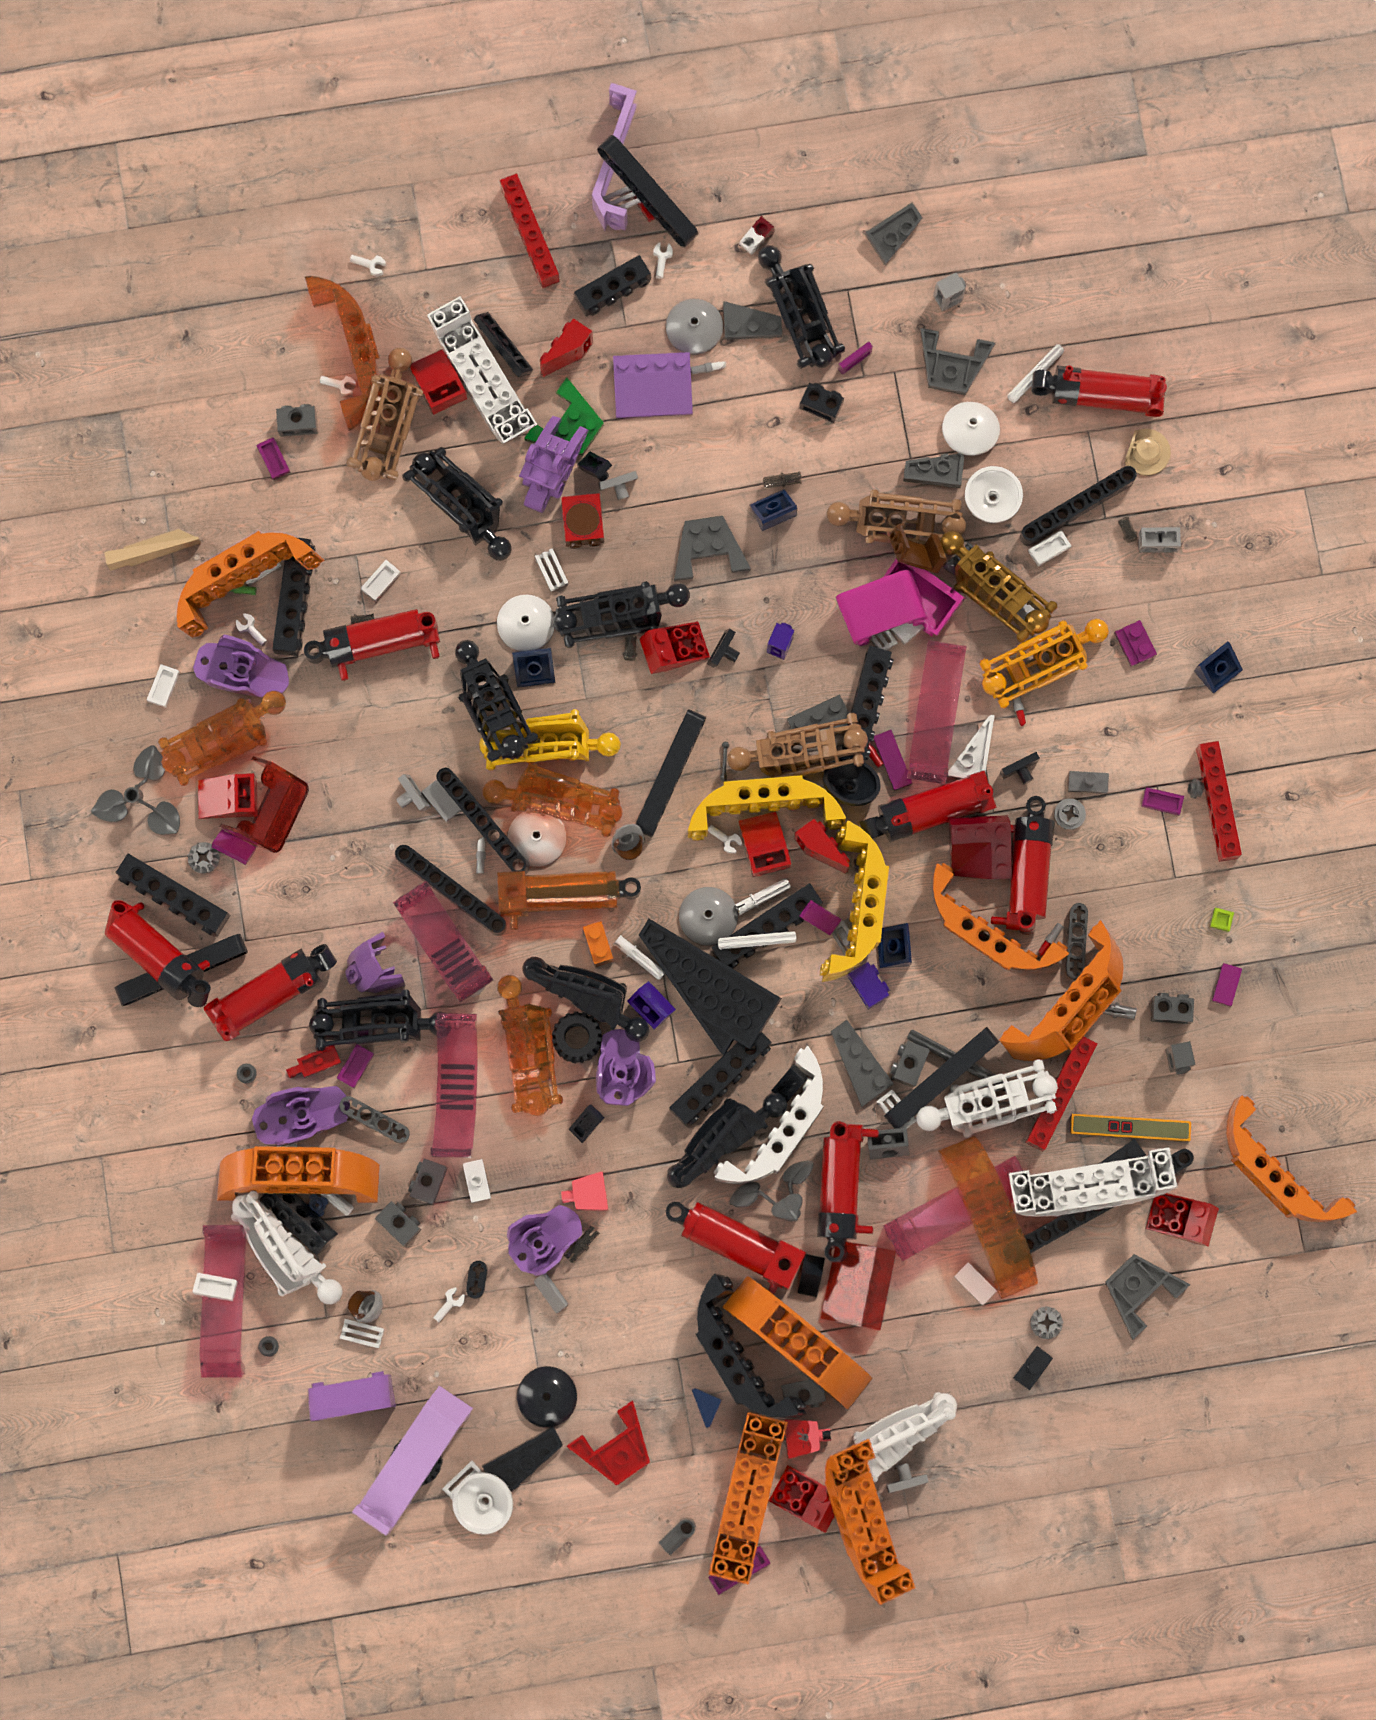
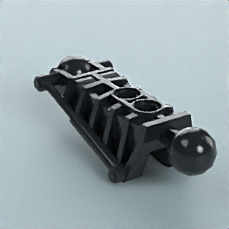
[758,245,845,369]
[402,447,512,561]
[553,581,690,648]
[455,640,539,762]
[522,956,650,1042]
[309,989,453,1051]
[667,1093,787,1188]

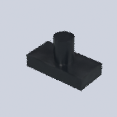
[577,451,612,482]
[707,628,740,667]
[1000,752,1040,785]
[771,1064,809,1102]
[568,1104,605,1143]
[1013,1346,1053,1391]

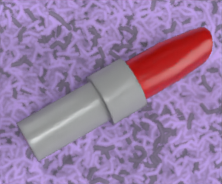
[1011,689,1026,726]
[1039,923,1064,957]

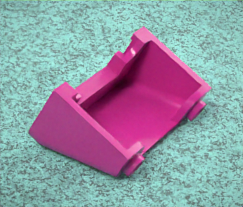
[883,559,966,636]
[836,570,928,646]

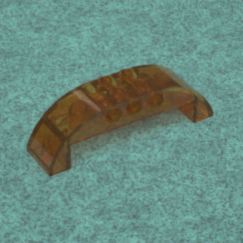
[305,276,379,431]
[938,1136,1038,1299]

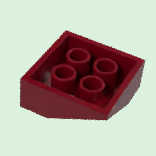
[949,815,1012,880]

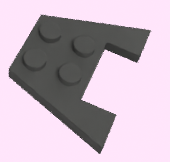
[920,328,996,395]
[674,515,751,581]
[1105,1254,1191,1340]

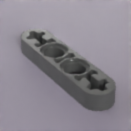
[1066,903,1088,980]
[339,1096,410,1143]

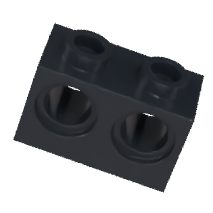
[799,383,844,423]

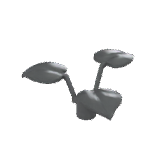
[91,745,180,835]
[729,1160,814,1222]

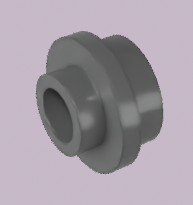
[1187,779,1204,798]
[237,1063,257,1084]
[258,1336,279,1357]

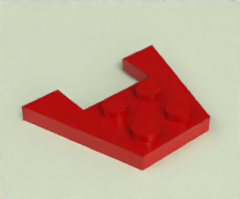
[566,1400,650,1486]

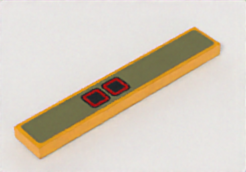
[1070,1114,1191,1142]

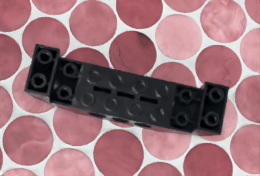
[695,1273,807,1417]

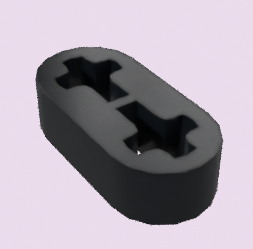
[466,1260,488,1299]

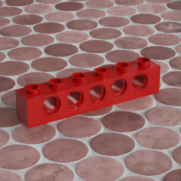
[499,173,560,289]
[1196,741,1242,862]
[1025,1036,1098,1152]

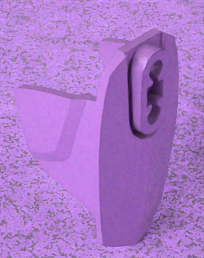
[193,635,289,699]
[252,1086,350,1146]

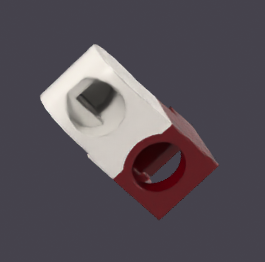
[740,216,775,255]

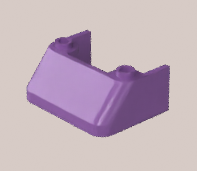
[308,1371,396,1421]

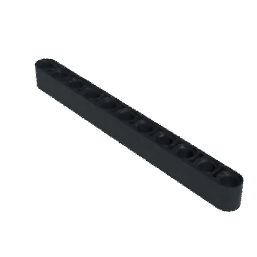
[1000,1149,1194,1264]

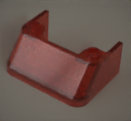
[219,756,309,853]

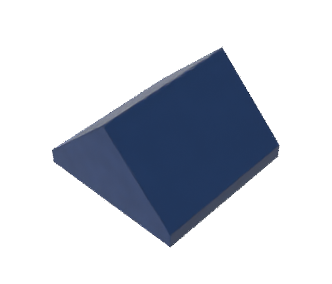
[750,489,798,531]
[1194,641,1243,694]
[512,648,556,688]
[878,923,912,968]
[692,1388,722,1428]

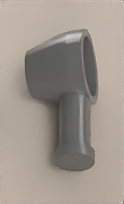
[943,542,973,576]

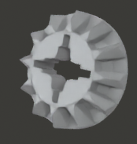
[1054,799,1086,830]
[188,842,220,873]
[1031,1306,1063,1339]

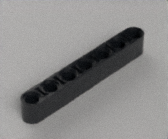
[597,135,698,247]
[1020,466,1137,546]
[635,709,706,838]
[436,767,530,876]
[395,845,507,936]
[114,934,248,1006]
[884,1027,1000,1129]

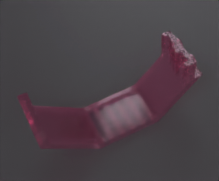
[393,881,494,1003]
[430,1013,478,1158]

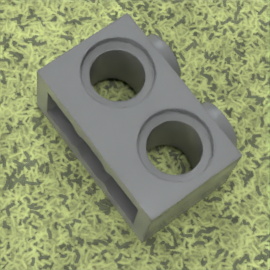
[933,273,966,312]
[1138,527,1181,553]

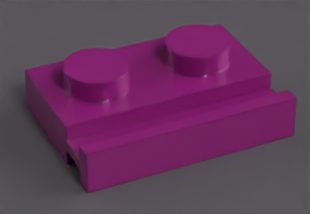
[1114,620,1157,667]

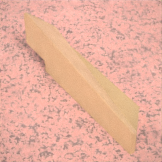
[104,529,201,571]

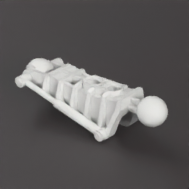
[916,1059,1058,1138]
[231,1191,342,1305]
[853,1392,957,1482]

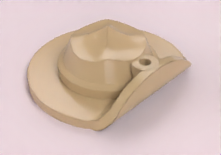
[1125,429,1171,476]

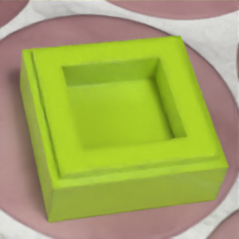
[1210,907,1234,932]

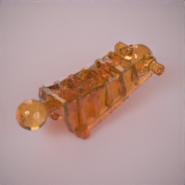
[158,690,286,786]
[482,762,623,837]
[497,975,563,1116]

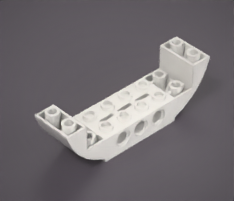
[427,296,537,444]
[714,1046,823,1184]
[1009,1148,1177,1216]

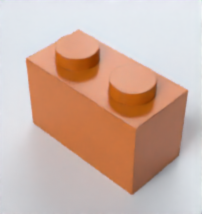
[583,921,614,967]

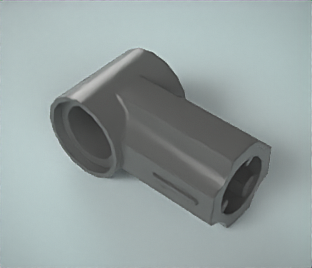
[658,1517,696,1555]

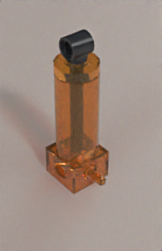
[497,871,641,930]

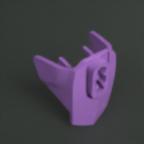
[345,932,406,993]
[596,1029,656,1106]
[507,1205,582,1276]

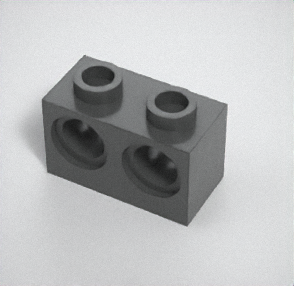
[1151,993,1194,1024]

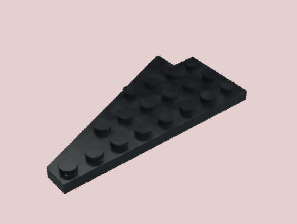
[639,918,782,1055]

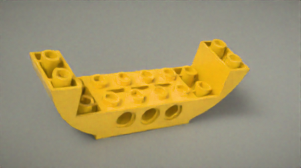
[688,775,846,841]
[820,821,889,982]

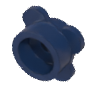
[308,1194,329,1216]

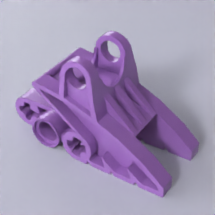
[519,416,589,513]

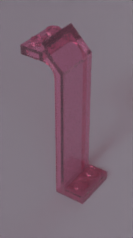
[907,640,967,784]
[883,1156,1023,1261]
[199,1225,246,1378]

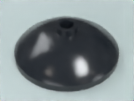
[823,759,881,806]
[517,1366,577,1427]

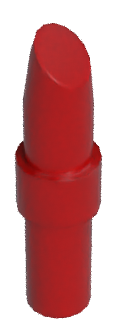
[867,743,884,768]

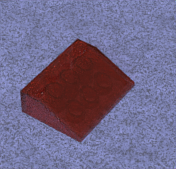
[820,1241,896,1331]

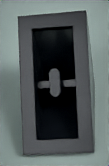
[797,1254,825,1297]

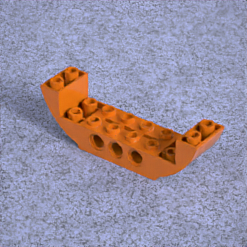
[177,531,325,638]
[933,863,1069,971]
[999,920,1124,1061]
[1227,1095,1357,1222]
[217,1146,380,1203]
[722,1276,873,1410]
[709,1412,788,1585]
[824,1439,915,1605]

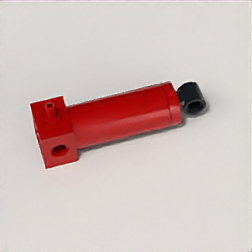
[666,1202,806,1295]

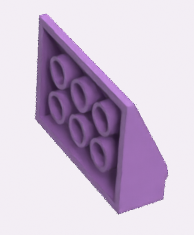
[613,352,693,418]

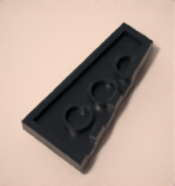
[482,1426,563,1492]

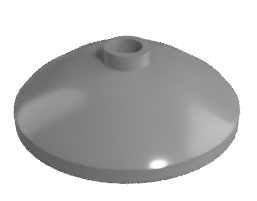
[666,299,723,354]
[679,887,738,946]

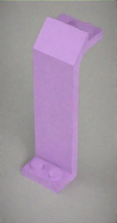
[592,83,637,231]
[352,1386,473,1535]

